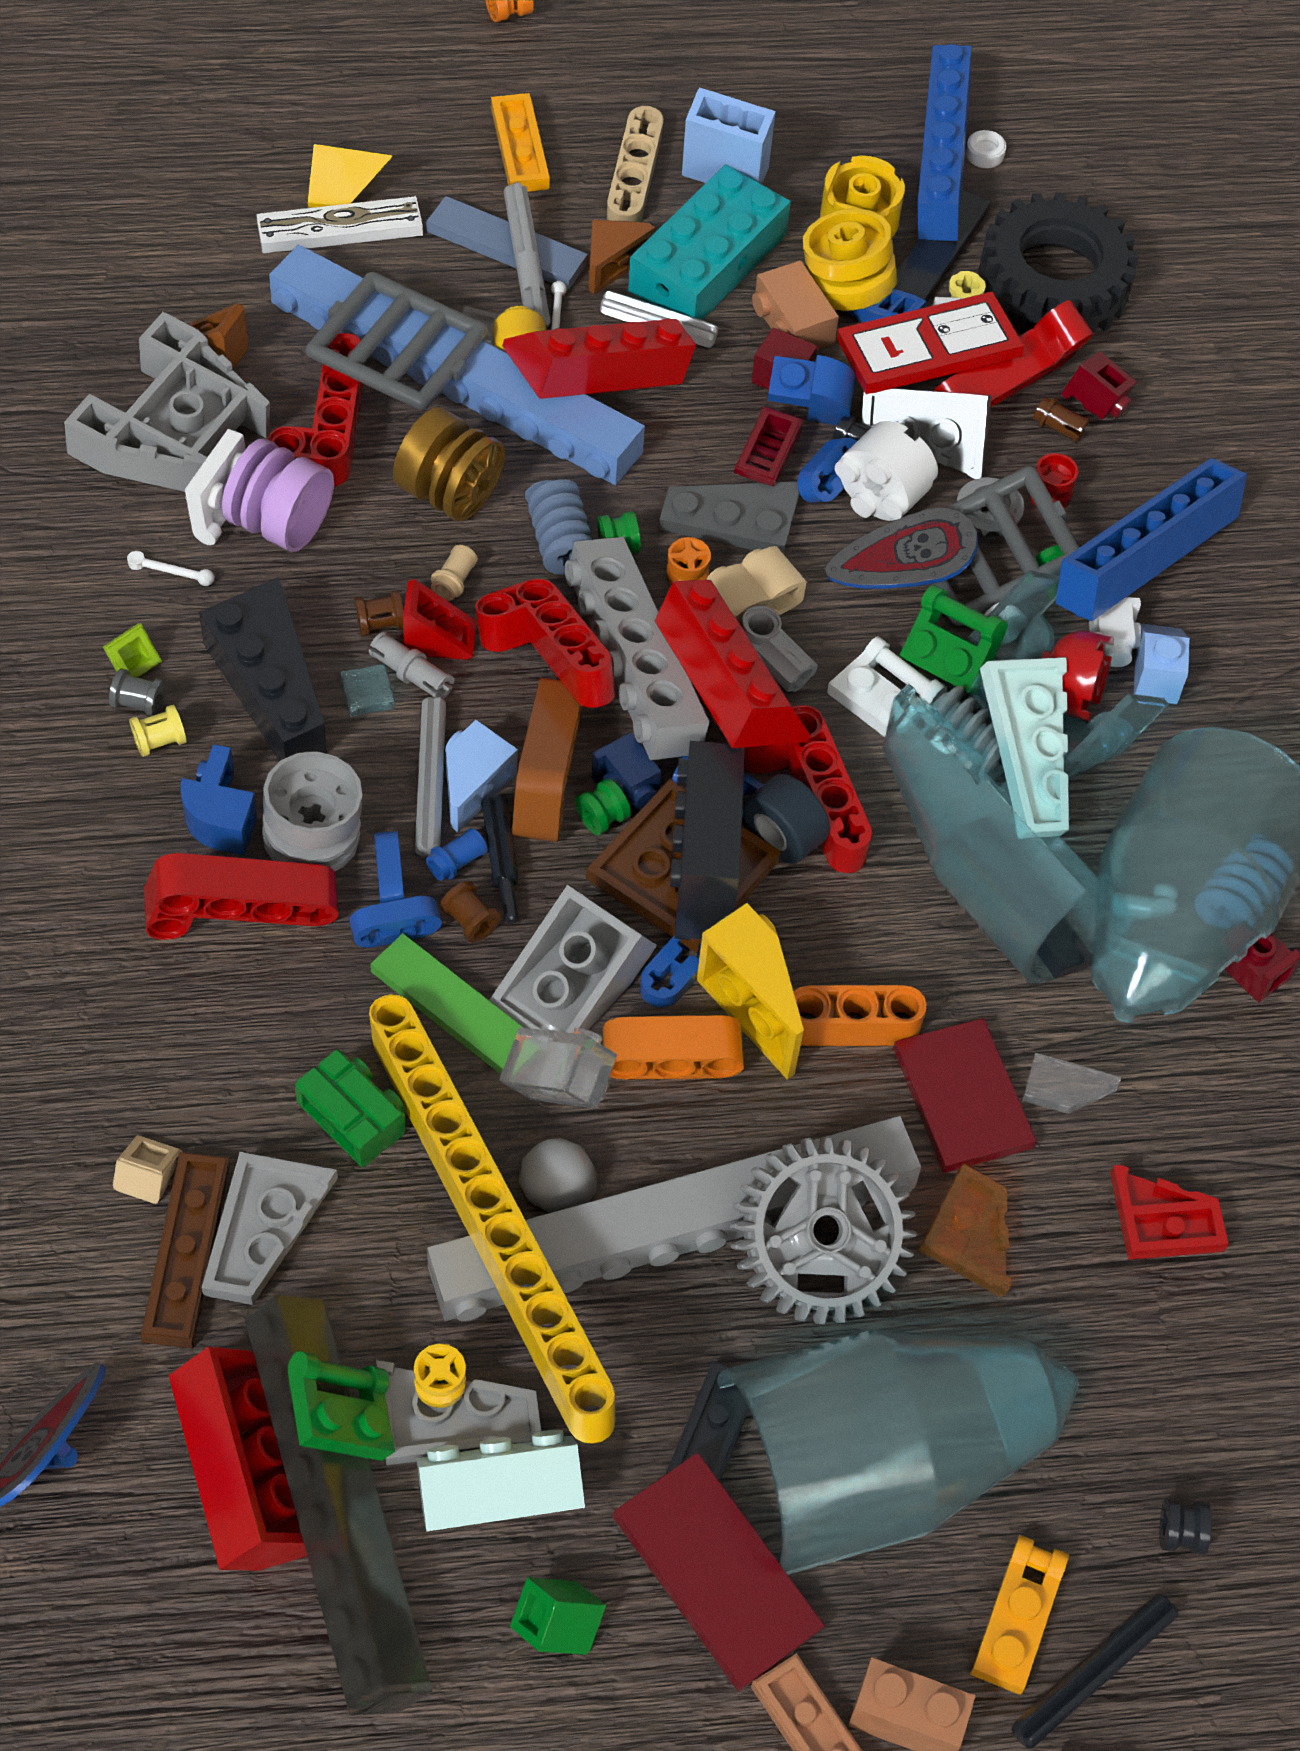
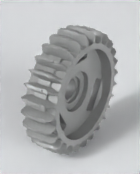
[730,1137,917,1324]

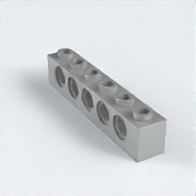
[565,537,709,760]

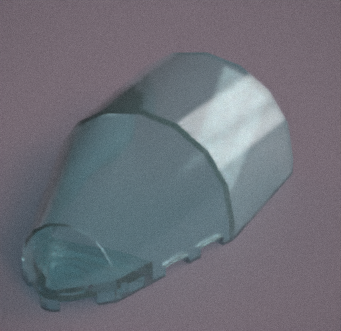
[883,683,1136,984]
[1091,727,1300,1023]
[717,1329,1079,1575]

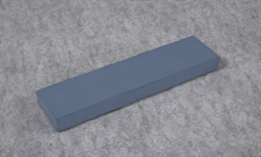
[426,196,588,290]

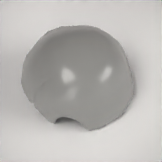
[518,1138,598,1213]

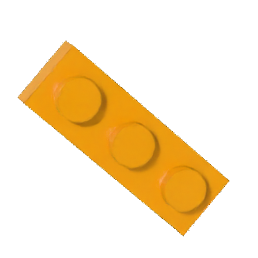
[491,93,550,191]

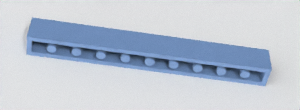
[269,244,645,486]

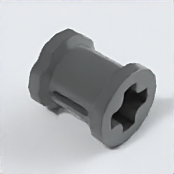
[109,668,166,717]

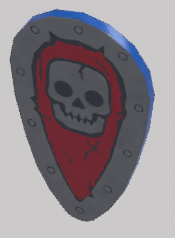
[826,507,978,589]
[0,1362,106,1507]

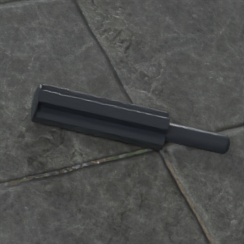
[481,794,519,924]

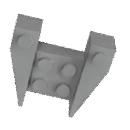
[64,312,270,492]

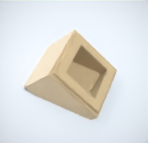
[113,1135,182,1204]

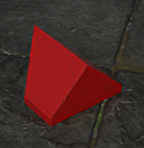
[403,579,477,660]

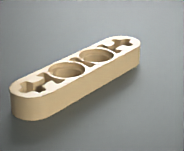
[607,106,663,222]

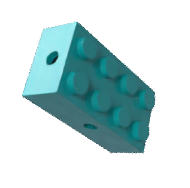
[628,164,791,320]

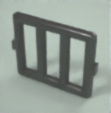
[305,272,488,411]
[926,466,1080,626]

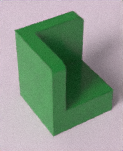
[510,1577,606,1655]

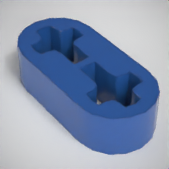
[797,438,857,503]
[374,831,404,904]
[349,896,442,948]
[640,936,701,1008]

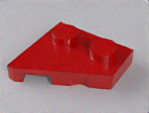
[1110,1165,1229,1260]

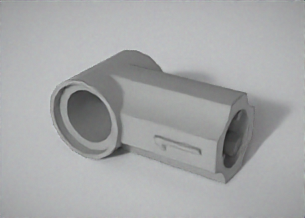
[741,605,818,693]

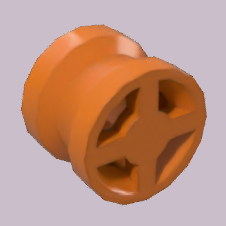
[666,537,711,585]

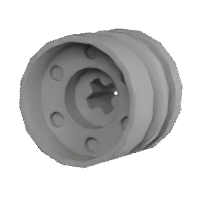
[262,751,363,872]

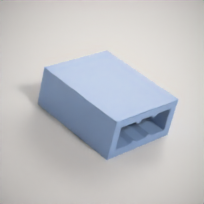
[682,87,776,185]

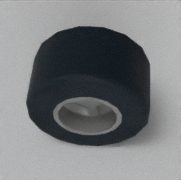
[743,774,830,864]

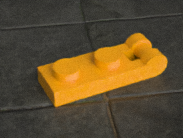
[970,1534,1069,1695]

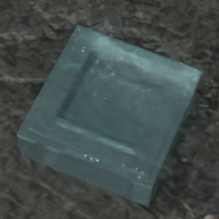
[341,664,394,717]

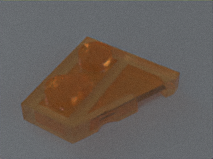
[918,1164,1011,1298]

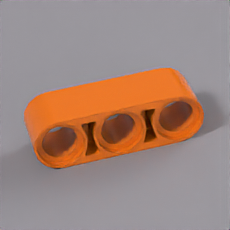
[793,985,927,1046]
[603,1015,744,1080]

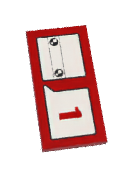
[837,292,1024,395]

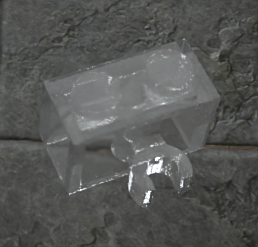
[499,1024,617,1109]

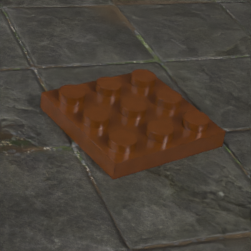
[586,779,781,954]

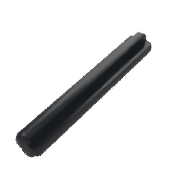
[1011,1594,1178,1749]

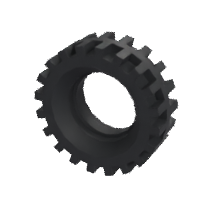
[978,192,1139,338]

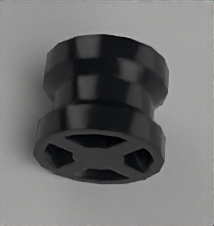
[1159,1498,1212,1555]

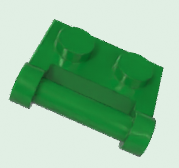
[899,585,1008,695]
[288,1351,395,1461]

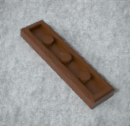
[140,1151,230,1349]

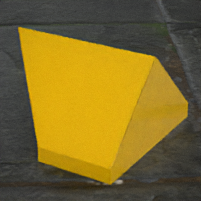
[308,144,392,208]

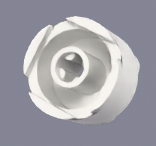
[835,420,938,521]

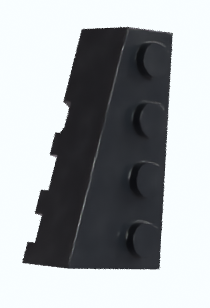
[199,577,327,761]
[670,740,745,940]

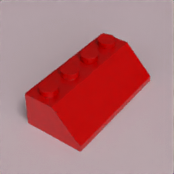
[502,318,696,399]
[655,580,811,748]
[168,1347,339,1571]

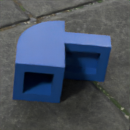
[768,355,856,425]
[180,744,257,856]

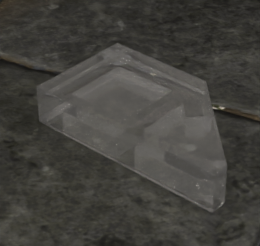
[1022,1052,1121,1114]

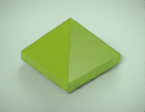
[103,623,162,677]

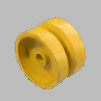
[803,208,897,311]

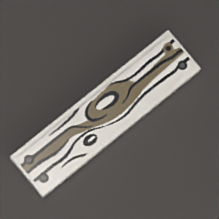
[256,196,423,253]

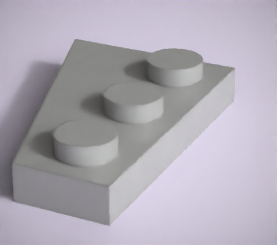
[202,1152,338,1305]
[376,1360,541,1465]

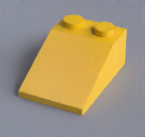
[696,903,804,1080]

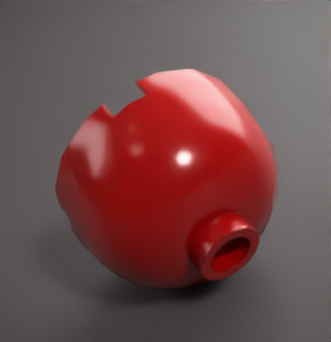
[1041,630,1114,722]

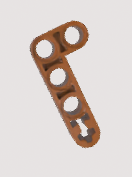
[512,677,583,843]

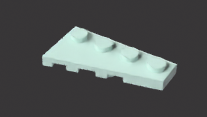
[980,657,1069,839]

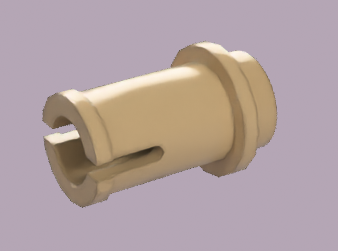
[431,545,478,601]

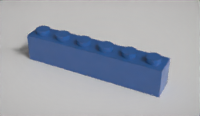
[918,44,972,241]
[1056,458,1247,622]

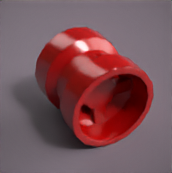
[1030,453,1078,509]

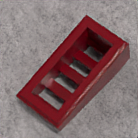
[734,406,803,487]

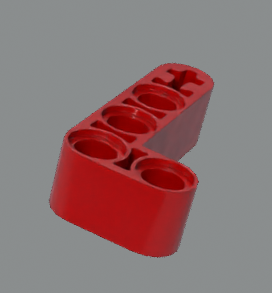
[933,300,1094,408]
[267,333,364,486]
[475,579,615,708]
[744,705,872,874]
[144,853,339,940]

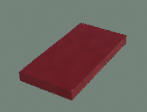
[611,1452,825,1692]

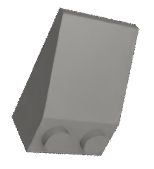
[489,885,657,1056]

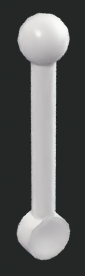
[551,281,567,330]
[127,551,215,586]

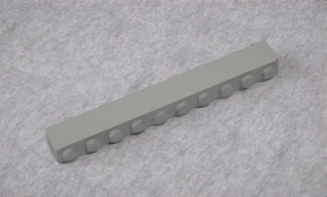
[427,1116,921,1321]

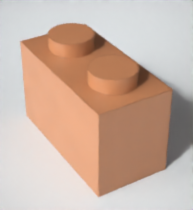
[752,260,839,350]
[848,1657,976,1751]

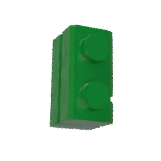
[295,1049,406,1167]

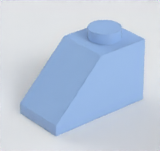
[1134,623,1189,704]
[445,720,518,832]

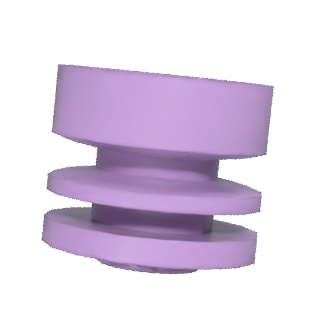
[222,438,334,552]

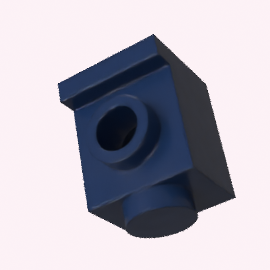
[591,732,661,811]

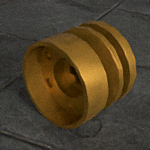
[393,407,505,521]

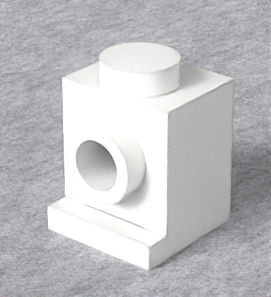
[1089,597,1141,667]

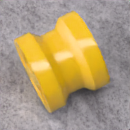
[414,1344,466,1408]

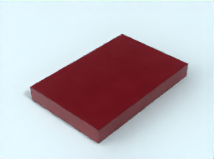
[893,1018,1036,1173]

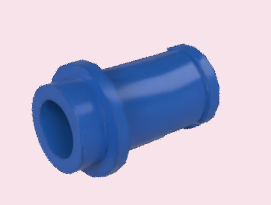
[426,828,488,881]

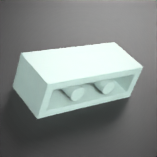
[416,1430,585,1531]

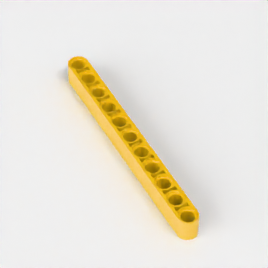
[369,994,616,1444]

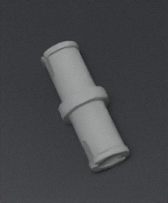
[369,632,455,699]

